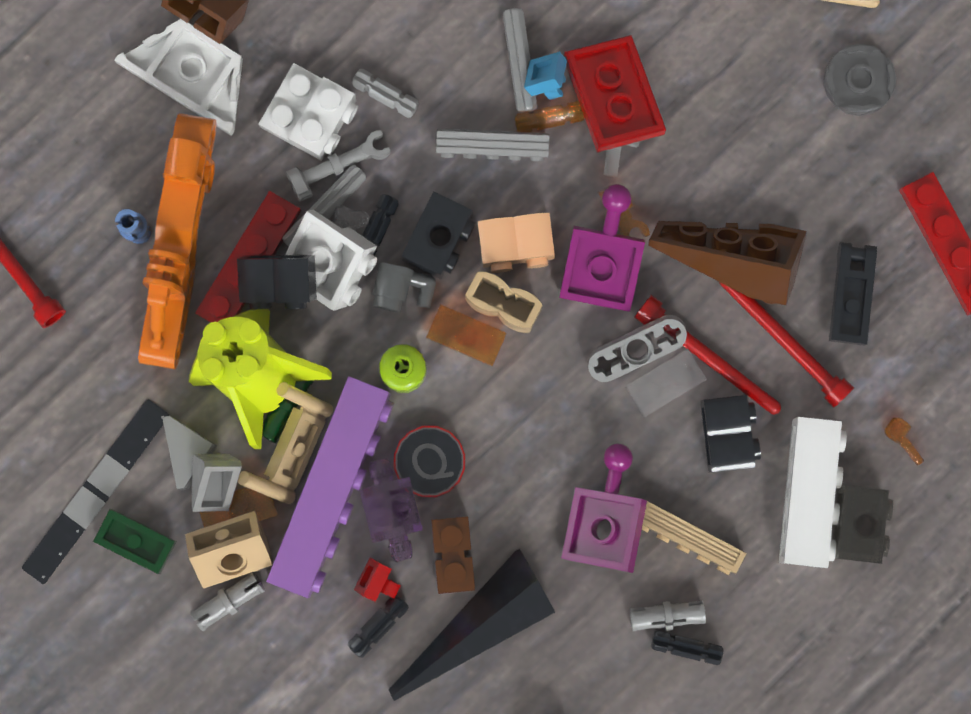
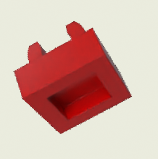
[354,557,401,602]

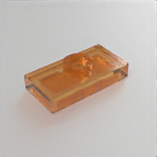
[426,304,507,367]
[199,487,278,528]

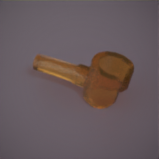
[885,417,924,466]

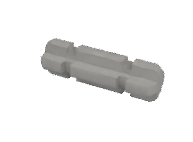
[352,69,419,118]

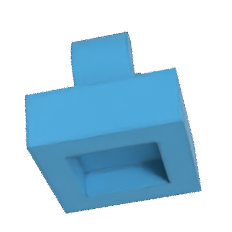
[524,51,567,100]

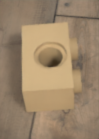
[185,511,273,589]

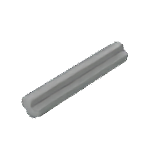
[503,8,537,113]
[282,165,366,247]

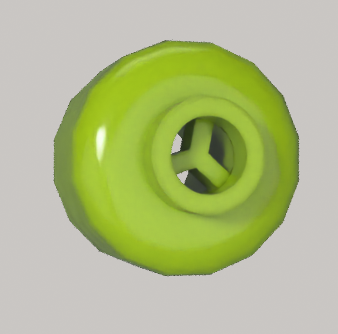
[379,344,427,393]

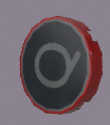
[394,426,465,497]

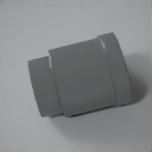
[372,263,436,313]

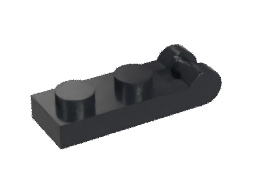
[829,242,877,346]

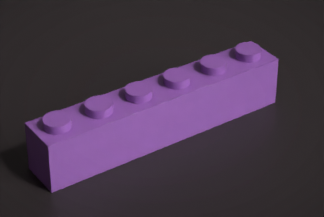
[266,376,394,598]

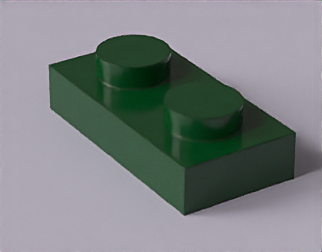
[93,509,177,574]

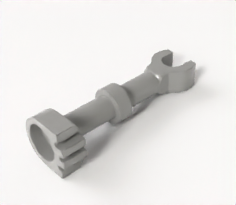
[286,130,391,202]

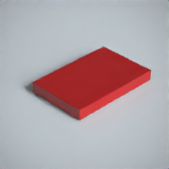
[564,35,666,152]

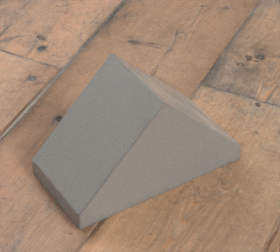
[162,416,217,490]
[192,454,242,512]

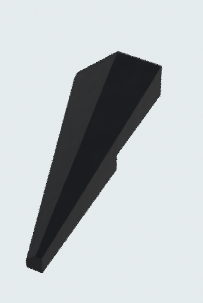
[389,549,555,701]

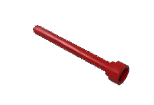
[0,238,66,328]
[719,282,854,408]
[634,294,781,415]

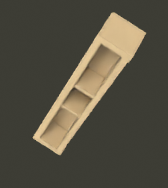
[642,501,747,575]

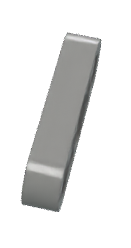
[588,315,687,382]

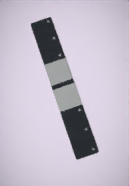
[22,399,170,584]

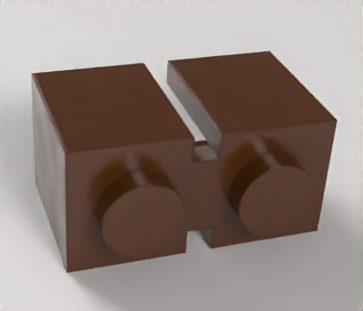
[161,0,249,44]
[431,516,475,594]

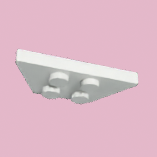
[115,19,243,136]

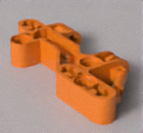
[138,113,217,369]

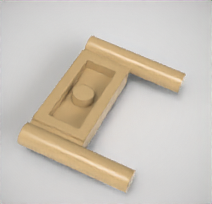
[238,382,333,504]

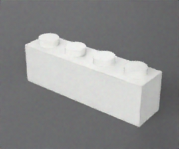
[779,417,847,568]

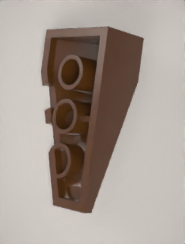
[648,221,807,305]

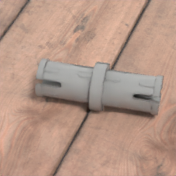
[190,572,265,631]
[630,600,706,631]

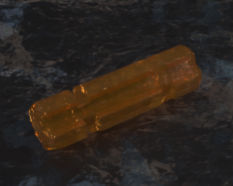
[514,101,584,132]

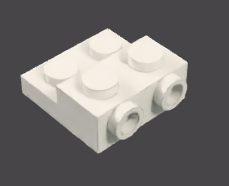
[258,63,358,161]
[285,210,377,311]

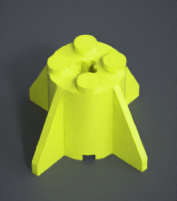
[189,309,332,449]

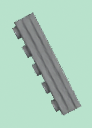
[436,128,549,161]

